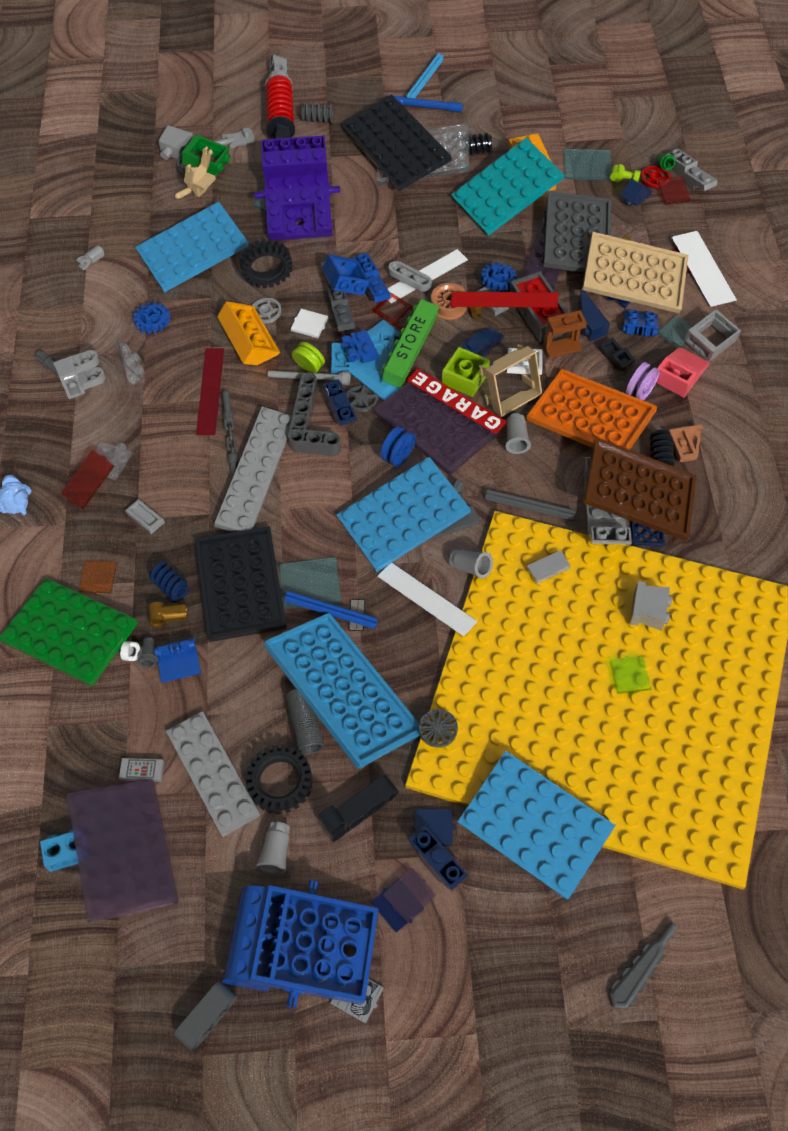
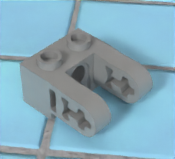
[53,350,106,399]

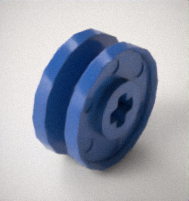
[380,426,416,467]

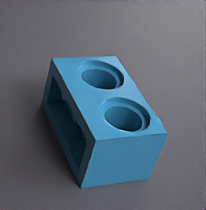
[40,828,93,872]

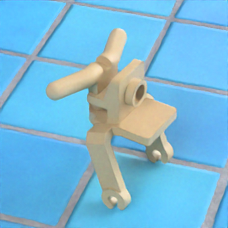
[175,146,216,199]

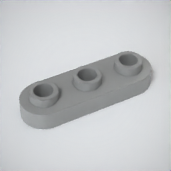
[388,261,432,291]

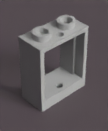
[684,309,741,362]

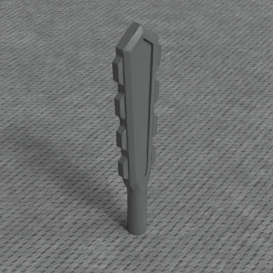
[609,922,678,1009]

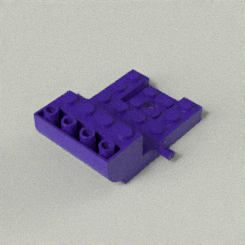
[254,135,340,241]

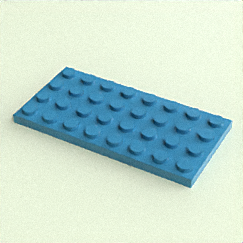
[264,613,420,769]

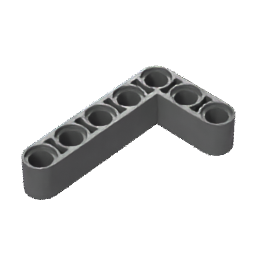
[288,372,341,456]

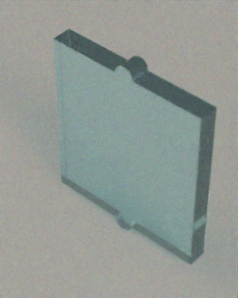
[658,315,693,348]

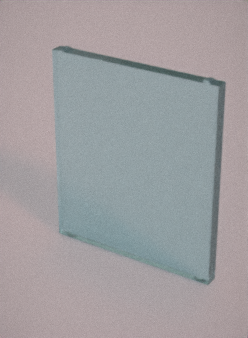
[564,149,611,180]
[279,557,342,609]

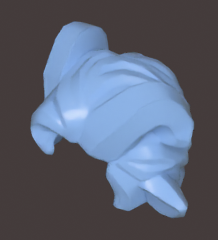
[0,475,32,515]

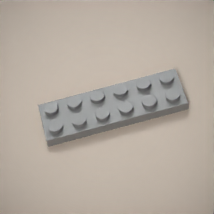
[166,711,260,837]

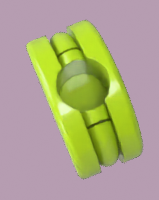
[292,342,325,373]

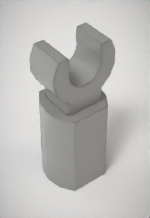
[77,245,105,270]

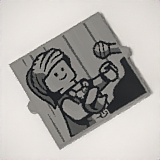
[330,979,384,1024]

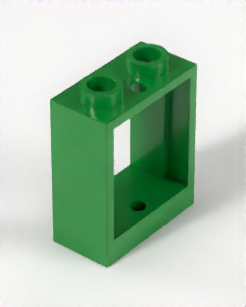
[182,135,231,177]

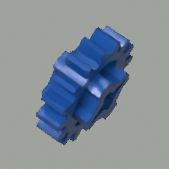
[481,262,517,292]
[133,302,170,335]

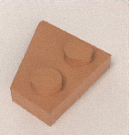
[669,424,702,463]

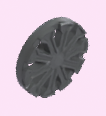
[419,709,458,748]

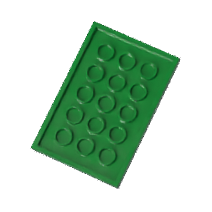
[0,578,138,687]

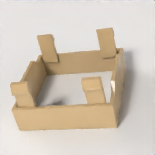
[479,344,542,417]

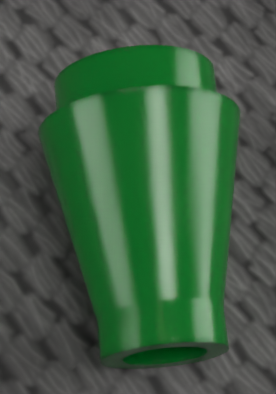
[655,154,675,170]

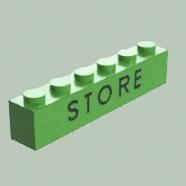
[381,299,440,388]

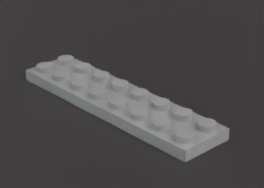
[215,407,292,532]

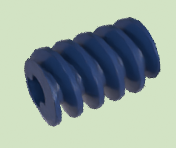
[149,561,189,602]

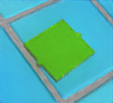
[610,656,651,694]

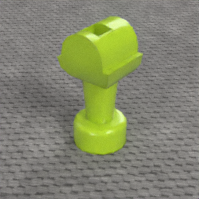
[610,164,641,183]

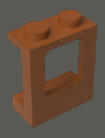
[544,310,587,358]

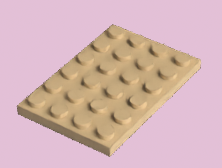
[582,232,689,313]

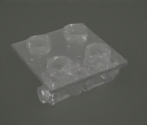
[117,339,146,384]
[84,442,133,481]

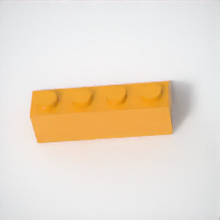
[217,301,280,365]

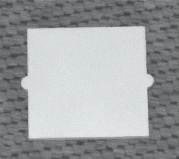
[291,309,328,338]

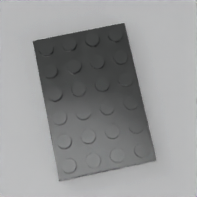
[543,191,612,273]

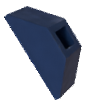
[322,379,357,426]
[408,825,469,891]

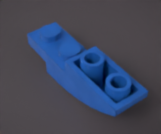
[352,253,391,303]

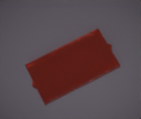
[61,450,114,510]

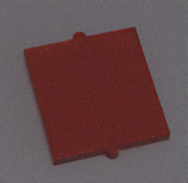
[658,177,691,205]

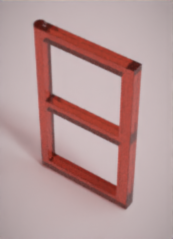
[373,293,414,330]

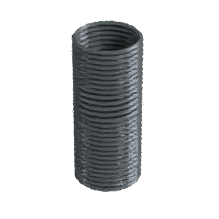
[286,689,324,755]

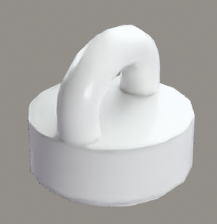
[120,641,141,661]

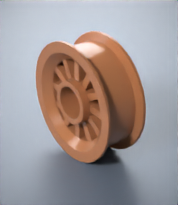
[431,283,467,320]

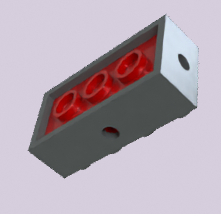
[510,271,568,342]

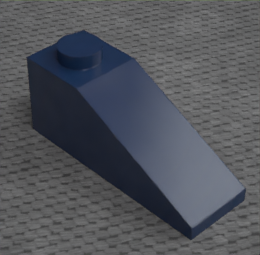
[578,290,610,342]
[460,327,504,357]

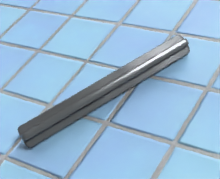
[485,489,576,520]

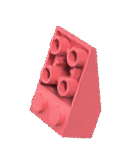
[656,347,710,398]

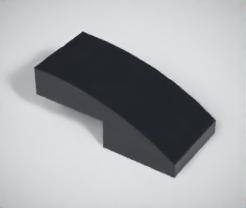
[598,337,636,370]

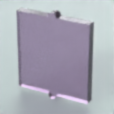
[383,868,436,923]

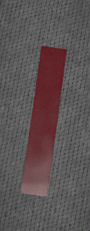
[196,348,224,435]

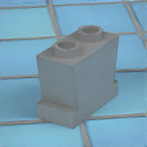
[630,581,672,631]

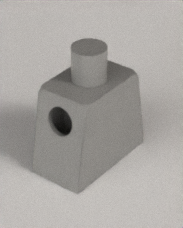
[159,125,193,160]

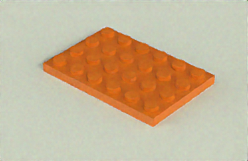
[527,369,657,450]

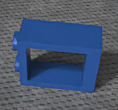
[322,254,370,296]

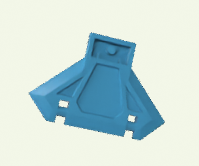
[331,320,401,401]

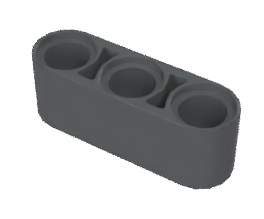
[174,980,238,1052]

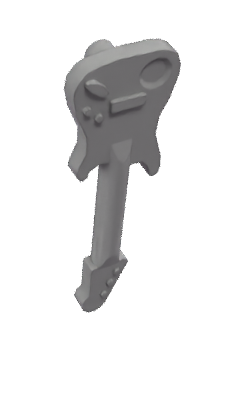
[214,128,255,149]

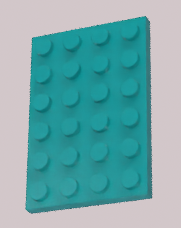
[451,138,565,236]

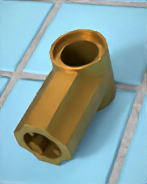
[148,602,188,627]

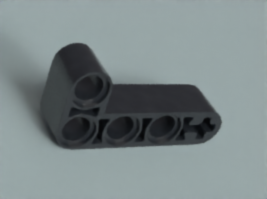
[318,775,399,842]

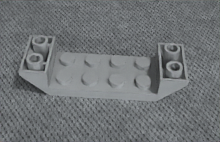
[584,457,632,545]

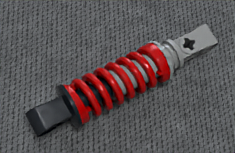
[265,54,295,139]

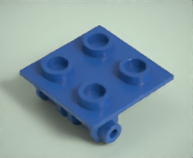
[623,310,659,337]
[154,638,201,683]

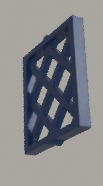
[631,521,665,547]

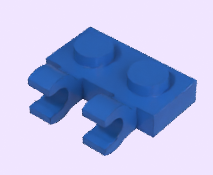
[341,330,379,363]

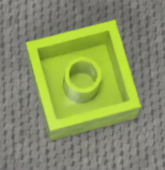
[442,347,490,397]

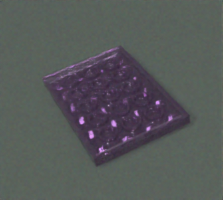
[374,370,500,475]
[67,779,179,923]

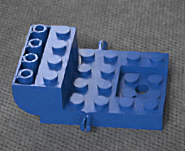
[221,880,379,1009]

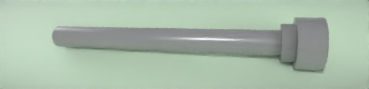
[267,370,351,385]

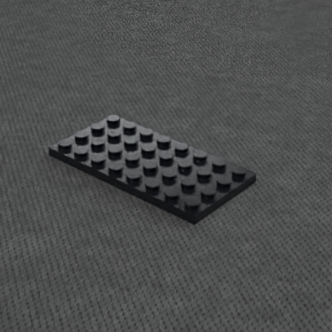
[341,94,452,191]

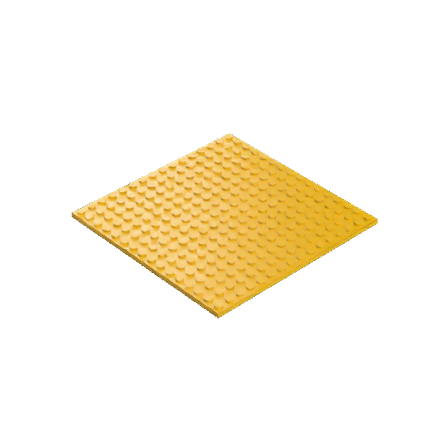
[405,511,788,890]

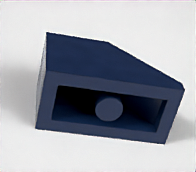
[621,178,653,206]

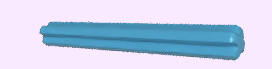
[406,53,444,98]

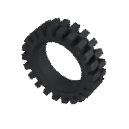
[239,239,293,288]
[245,745,313,814]

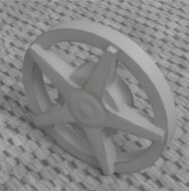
[252,298,282,324]

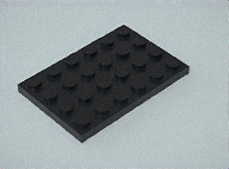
[195,526,287,642]

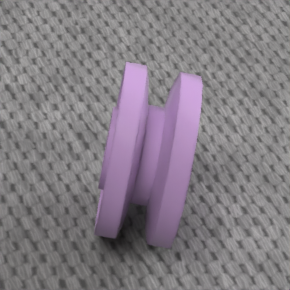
[626,362,660,401]

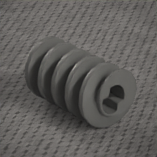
[302,101,334,123]

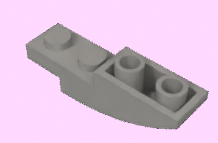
[667,149,717,191]

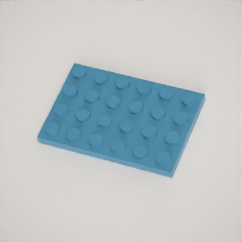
[135,202,249,293]
[337,457,471,572]
[458,751,616,900]

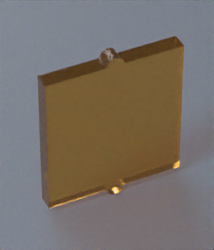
[79,560,117,595]

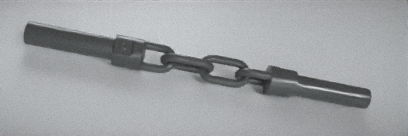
[222,391,238,480]

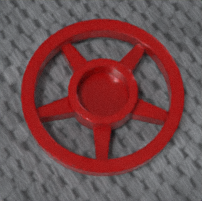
[641,166,670,189]

